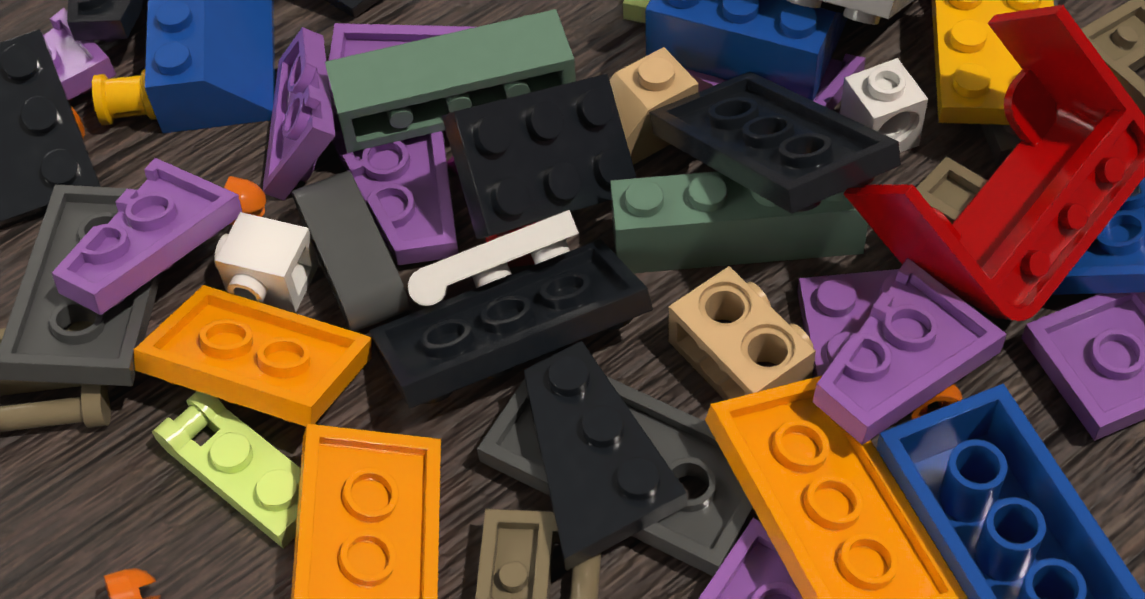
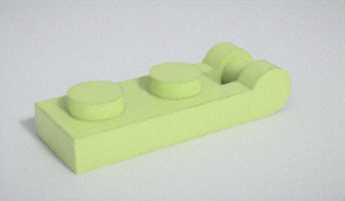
[152,391,301,549]

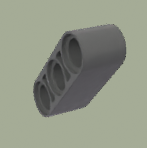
[292,170,411,332]

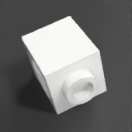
[840,58,928,153]

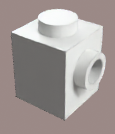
[214,212,320,313]

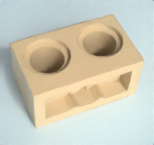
[669,266,816,400]

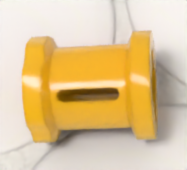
[92,69,157,126]

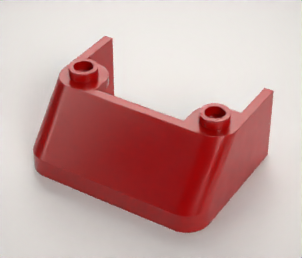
[843,5,1145,321]

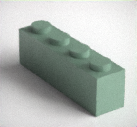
[325,9,576,153]
[610,171,868,273]

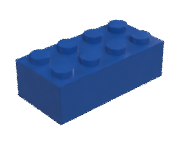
[876,383,1145,599]

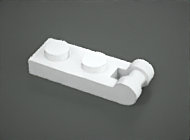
[408,210,579,306]

